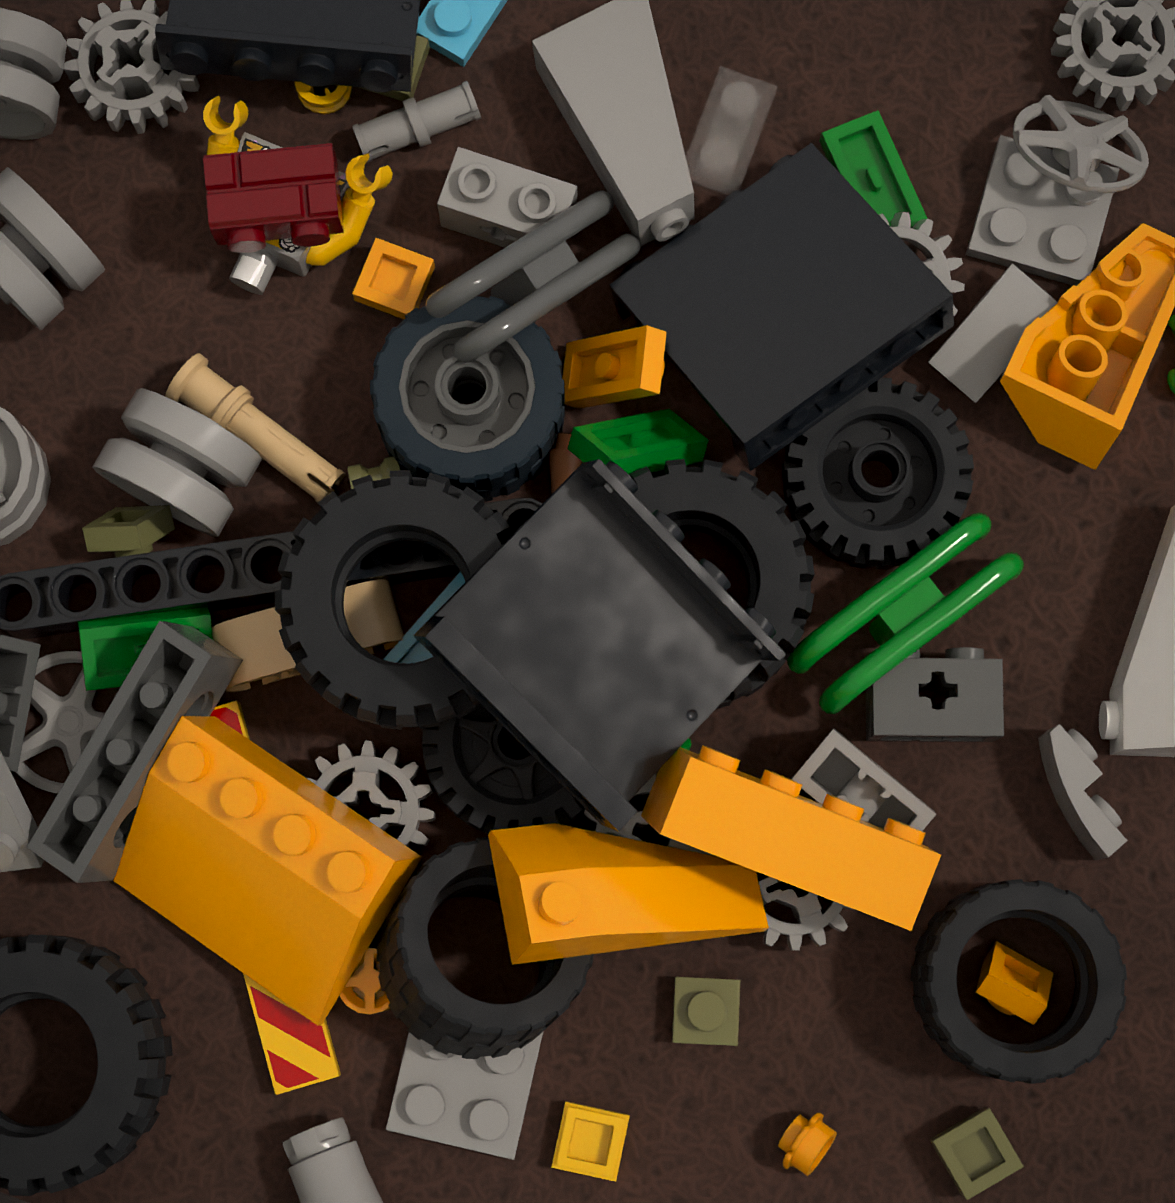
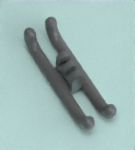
[425,190,640,363]

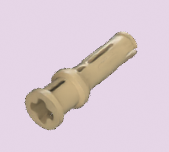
[165,353,345,503]

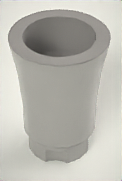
[282,1117,383,1203]

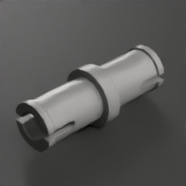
[352,81,482,163]

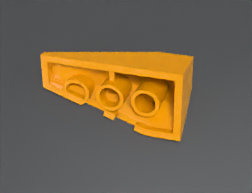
[1000,223,1175,470]

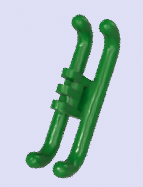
[787,512,1024,714]

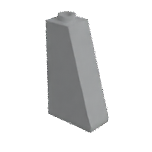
[532,0,695,247]

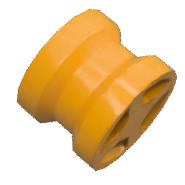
[339,948,390,1014]

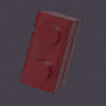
[203,143,344,253]

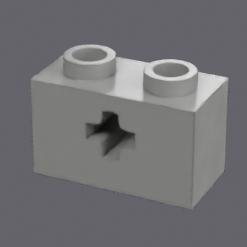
[437,147,577,247]
[791,729,936,831]

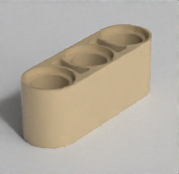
[212,579,404,692]

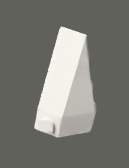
[1099,505,1175,757]

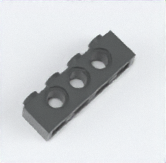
[27,621,243,883]

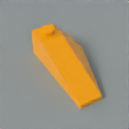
[488,823,769,965]

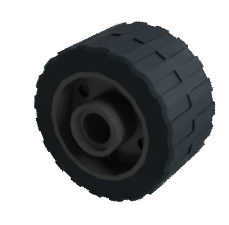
[370,296,565,502]

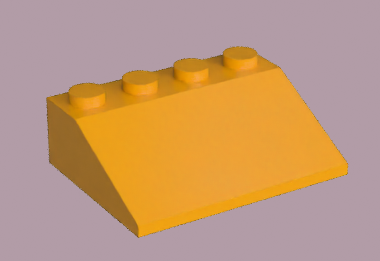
[113,716,422,1026]

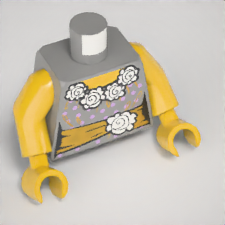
[203,95,393,295]

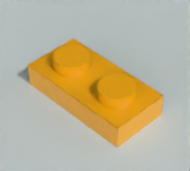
[562,325,667,408]

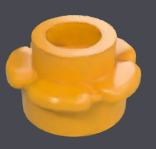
[778,1112,837,1176]

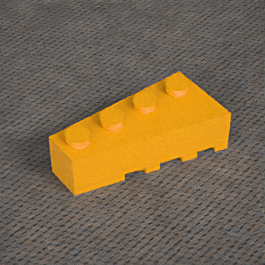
[641,745,941,931]

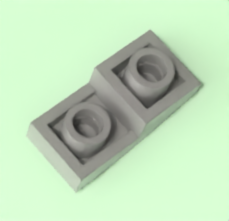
[928,263,1058,403]
[1038,724,1128,860]

